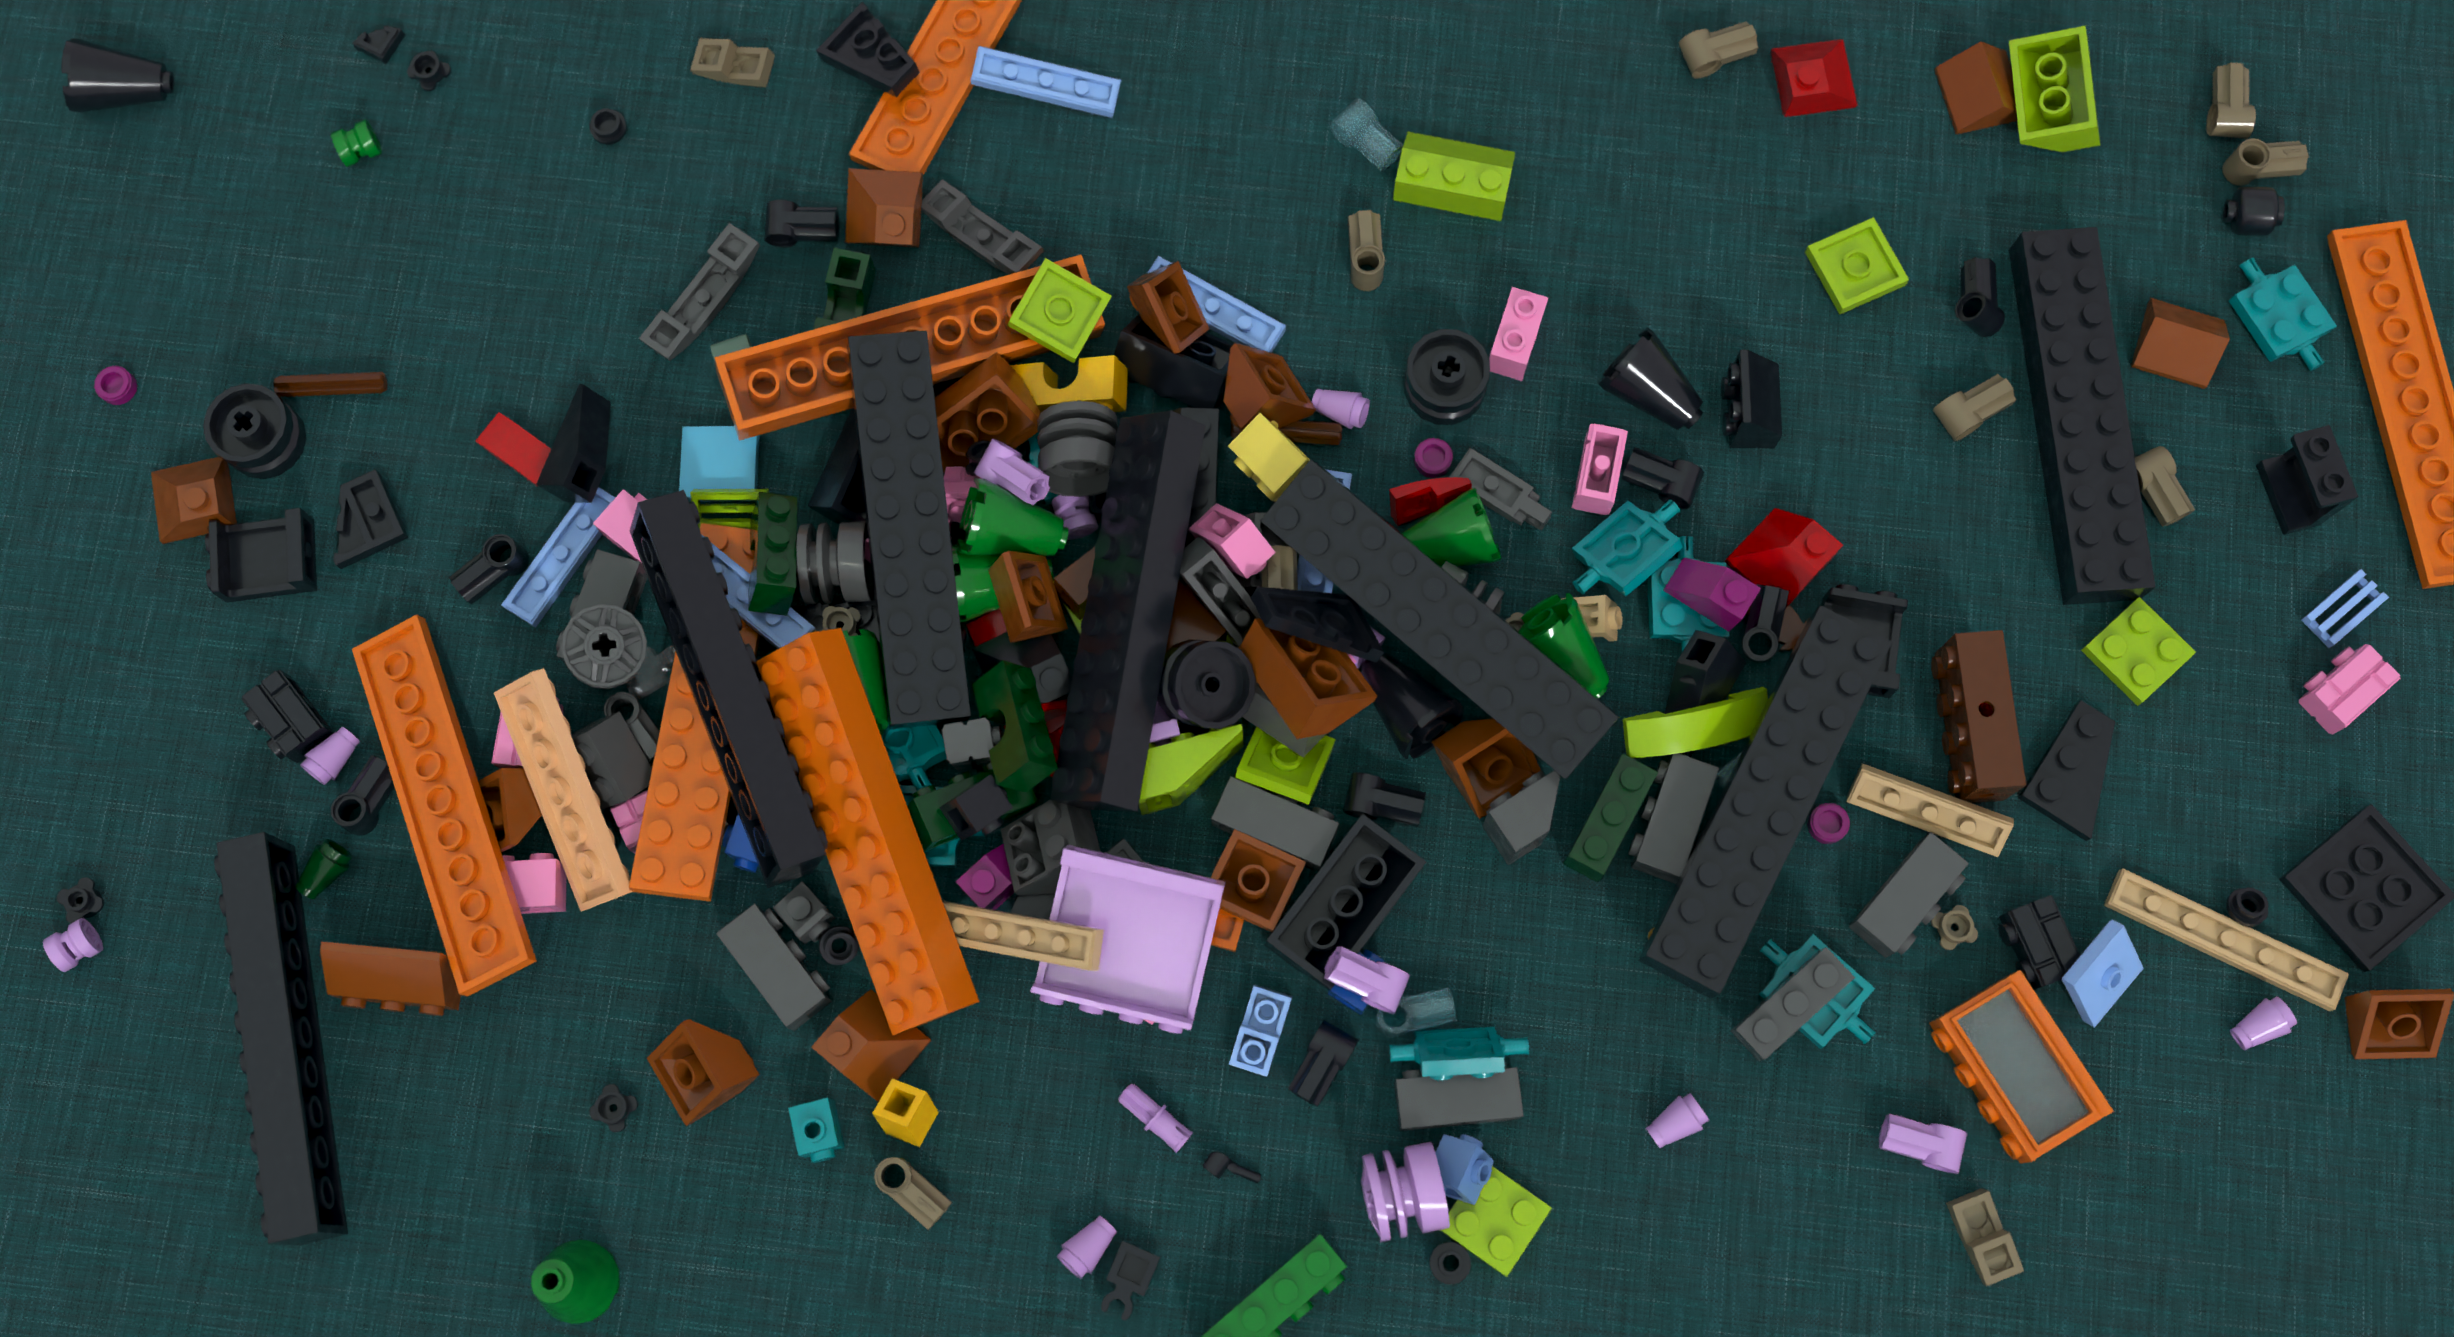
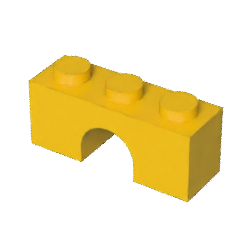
[1010,355,1128,412]

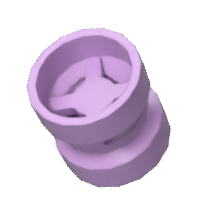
[1051,495,1098,540]
[43,918,103,972]

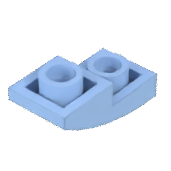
[1229,984,1293,1077]

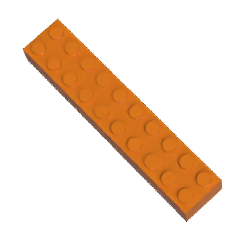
[714,254,1105,441]
[756,628,980,1036]

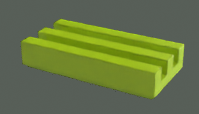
[690,489,769,529]

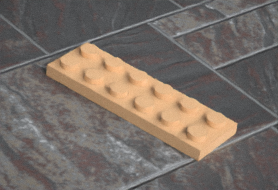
[494,668,633,912]

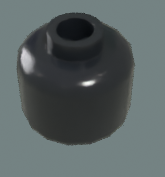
[2223,187,2285,236]

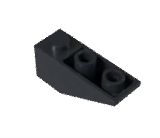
[536,384,611,503]
[1664,630,1746,757]

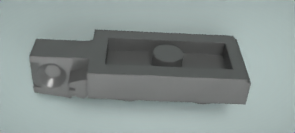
[1450,448,1552,531]

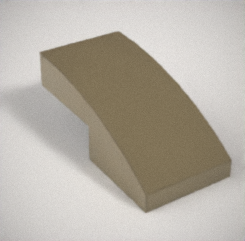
[690,38,775,87]
[1946,1188,2024,1286]

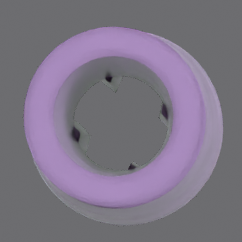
[1312,389,1370,429]
[300,727,360,785]
[2230,997,2297,1051]
[1646,1093,1709,1148]
[1057,1216,1117,1279]

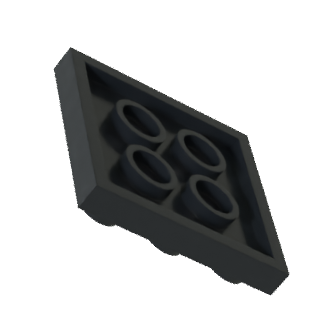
[2279,804,2454,972]

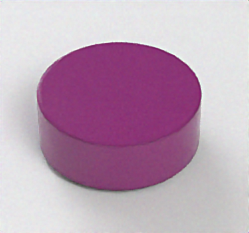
[94,366,137,405]
[1414,438,1453,478]
[1807,803,1850,844]

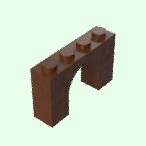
[1054,547,1227,652]

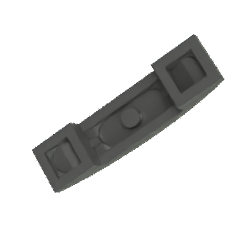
[921,179,1044,274]
[639,223,760,361]

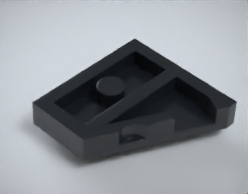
[333,469,408,569]

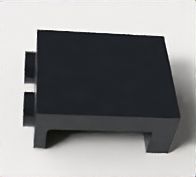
[2256,425,2358,535]
[205,508,317,603]
[1822,584,1908,698]

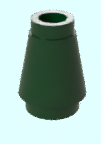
[295,839,352,899]

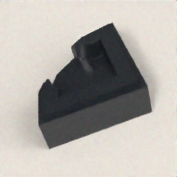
[352,26,405,64]

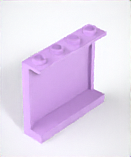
[1031,845,1225,1034]

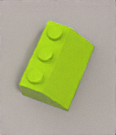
[2009,25,2100,152]
[1393,132,1515,221]

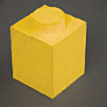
[872,1078,939,1147]

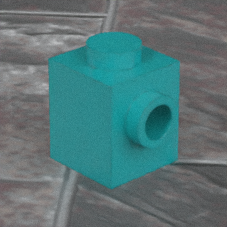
[788,1098,845,1163]

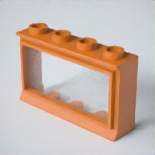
[1929,970,2114,1164]

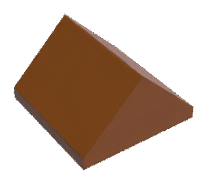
[1934,41,2017,135]
[2131,298,2230,389]
[988,551,1068,643]
[1210,829,1306,933]
[2344,989,2454,1059]

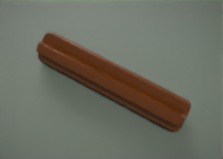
[273,372,388,397]
[1230,420,1342,445]

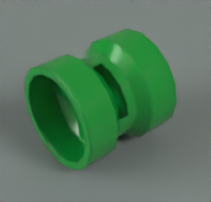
[331,119,382,167]

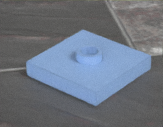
[2062,920,2144,1028]

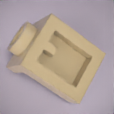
[1561,595,1623,641]

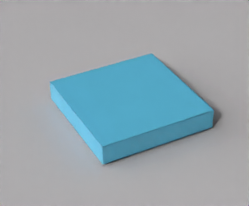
[679,426,760,502]

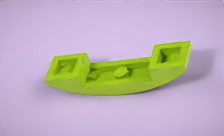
[1622,687,1768,758]

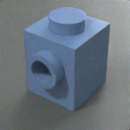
[1435,1134,1494,1205]

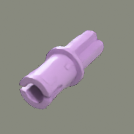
[1118,1084,1193,1153]

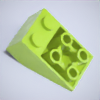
[1139,724,1244,815]

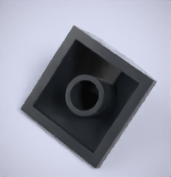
[971,632,1073,704]

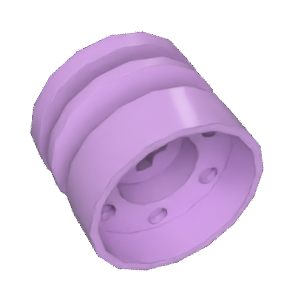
[1361,1142,1450,1242]

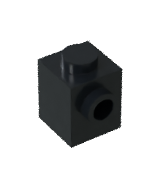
[939,774,1013,841]

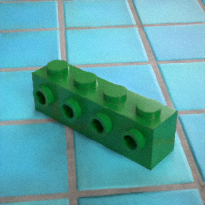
[1201,1234,1347,1337]

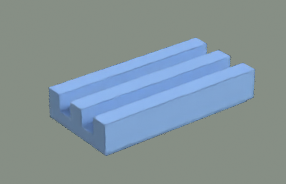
[2301,569,2389,648]

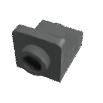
[773,882,835,944]

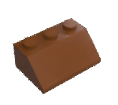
[935,352,1041,474]
[1239,618,1377,739]
[320,941,461,1016]

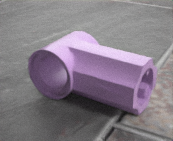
[974,438,1050,505]
[1324,946,1410,1014]
[1879,1114,1967,1174]

